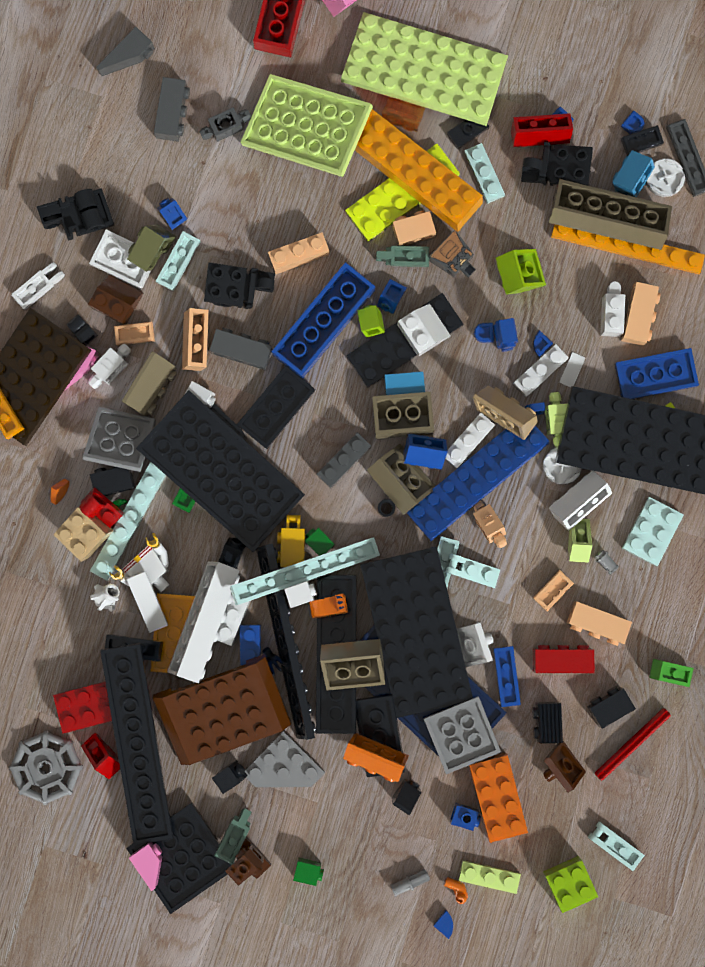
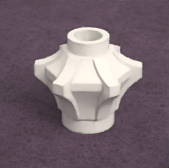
[90,584,120,612]

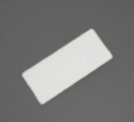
[560,352,585,387]

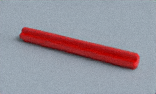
[595,708,671,781]

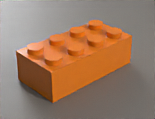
[469,752,528,843]

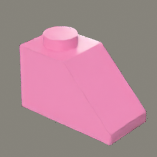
[129,842,162,891]

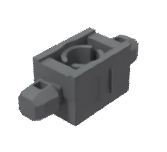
[199,107,251,142]

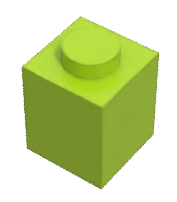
[357,305,385,338]

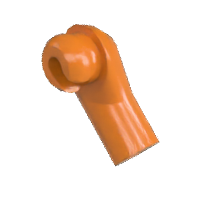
[444,877,468,904]

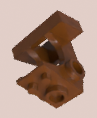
[225,837,271,886]

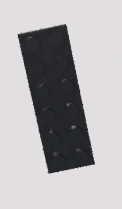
[346,293,464,388]

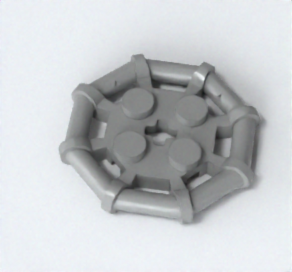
[9,730,83,805]

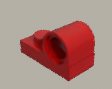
[79,487,124,528]

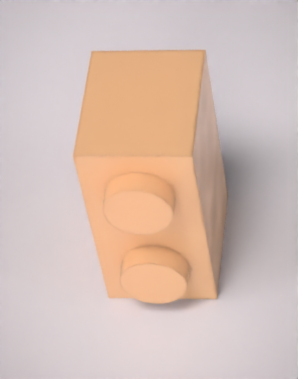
[392,210,436,246]

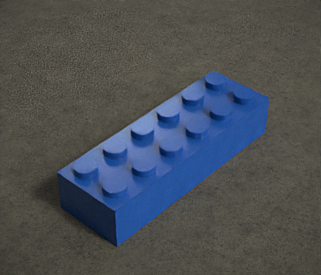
[271,262,375,379]

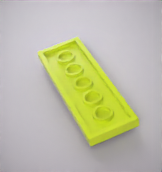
[345,144,460,242]

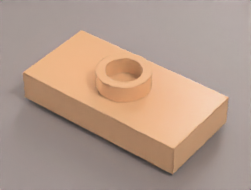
[114,321,155,346]
[533,570,574,612]

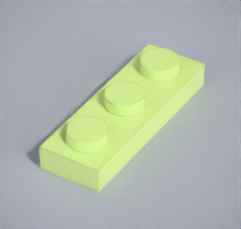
[458,860,521,894]

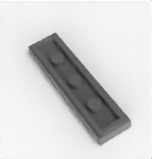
[666,119,705,197]

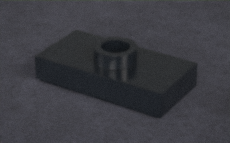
[447,120,489,149]
[621,125,664,156]

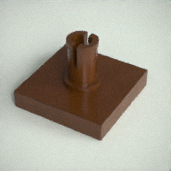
[543,741,586,793]

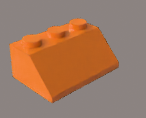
[343,733,409,782]

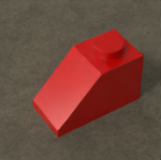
[81,733,120,779]

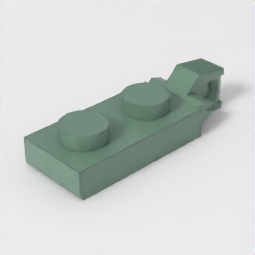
[376,246,429,267]
[214,808,251,865]

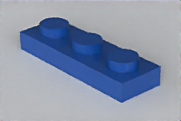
[493,646,521,707]

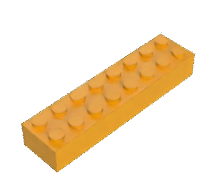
[355,109,483,232]

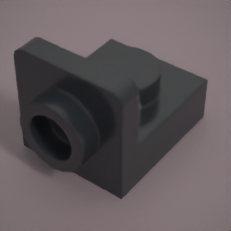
[218,537,246,569]

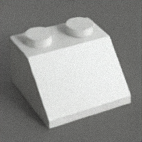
[397,304,451,357]

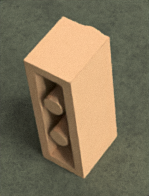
[268,232,329,274]
[621,282,661,346]
[182,308,208,371]
[566,601,632,646]

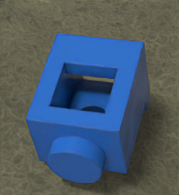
[450,802,481,831]

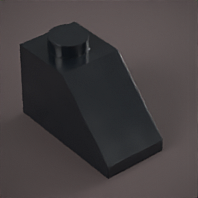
[392,779,422,816]

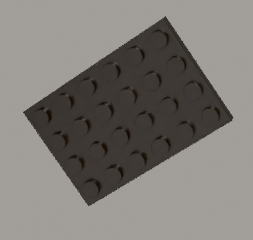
[0,308,92,446]

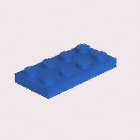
[614,348,699,399]

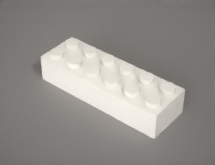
[167,561,240,684]

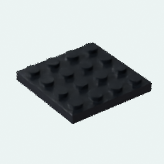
[126,802,231,914]

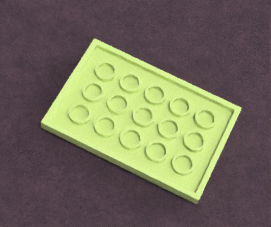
[240,74,373,177]

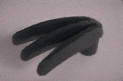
[262,647,288,676]

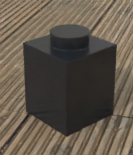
[212,760,247,794]

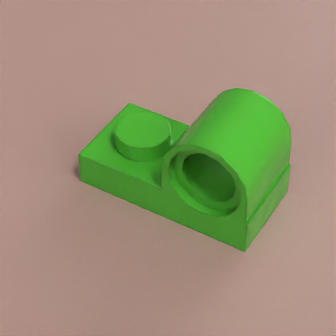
[649,659,694,687]

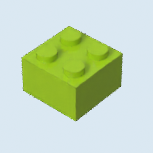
[543,856,598,913]

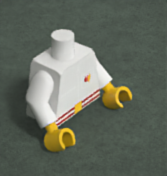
[109,533,170,592]

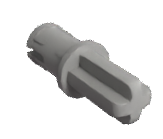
[391,870,430,897]

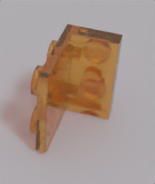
[382,97,425,132]

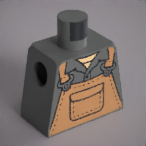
[429,230,476,278]

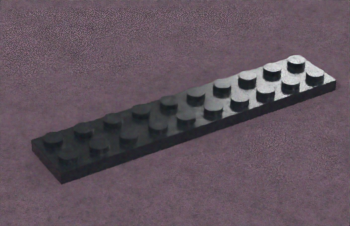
[256,543,316,740]
[100,643,173,845]

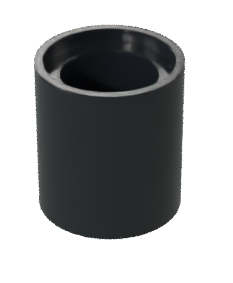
[378,499,395,517]

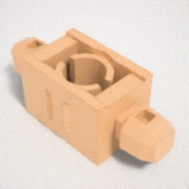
[473,501,507,548]

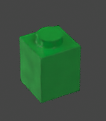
[305,527,335,556]
[293,857,324,886]

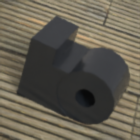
[66,314,98,346]

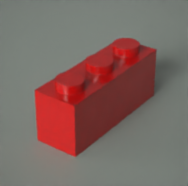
[511,113,573,147]
[533,645,595,673]

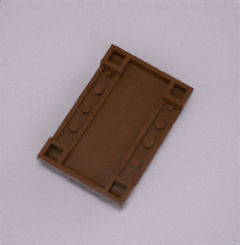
[153,654,291,765]

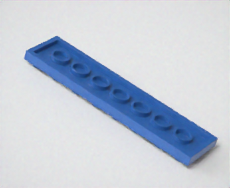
[407,426,550,541]

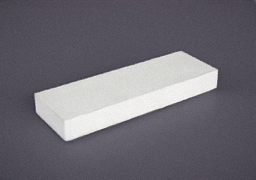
[127,571,168,633]

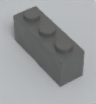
[154,77,190,142]
[209,328,273,370]
[317,432,371,489]

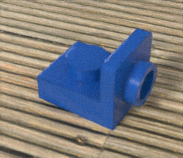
[157,198,188,230]
[377,279,407,314]

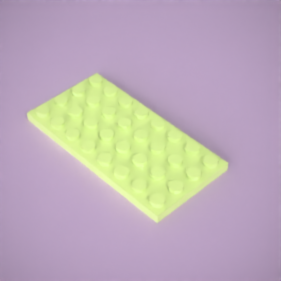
[341,12,508,126]

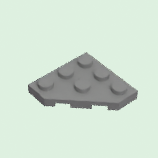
[245,731,325,787]

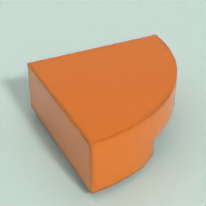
[51,478,70,505]

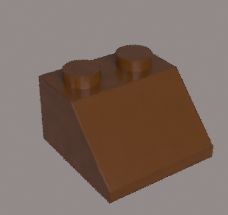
[88,275,144,325]

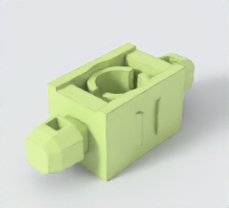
[545,392,567,447]

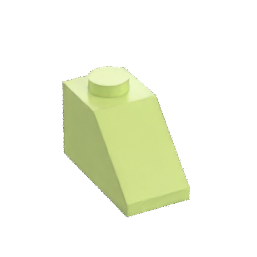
[568,519,592,563]

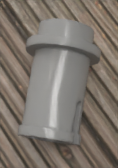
[594,549,619,575]

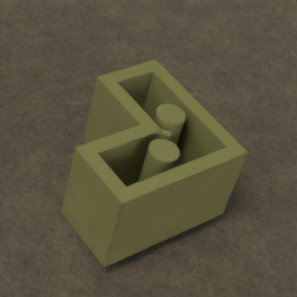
[127,224,176,272]

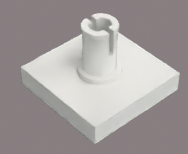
[456,623,493,667]

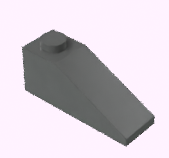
[96,27,155,76]

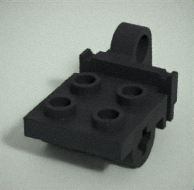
[521,142,593,186]
[37,188,114,241]
[204,262,275,309]

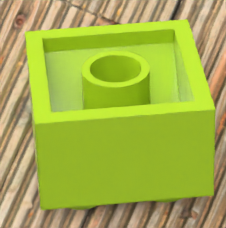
[496,249,546,294]

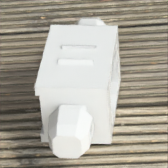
[88,344,131,389]

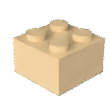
[53,507,114,562]

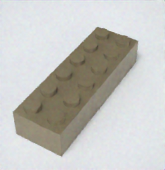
[549,179,672,250]

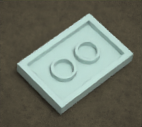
[622,497,684,566]

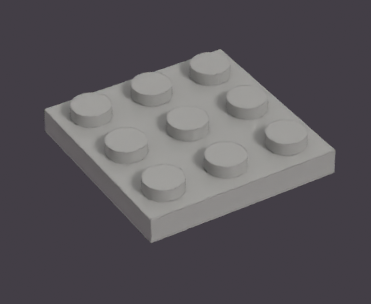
[83,407,155,472]
[424,696,501,774]

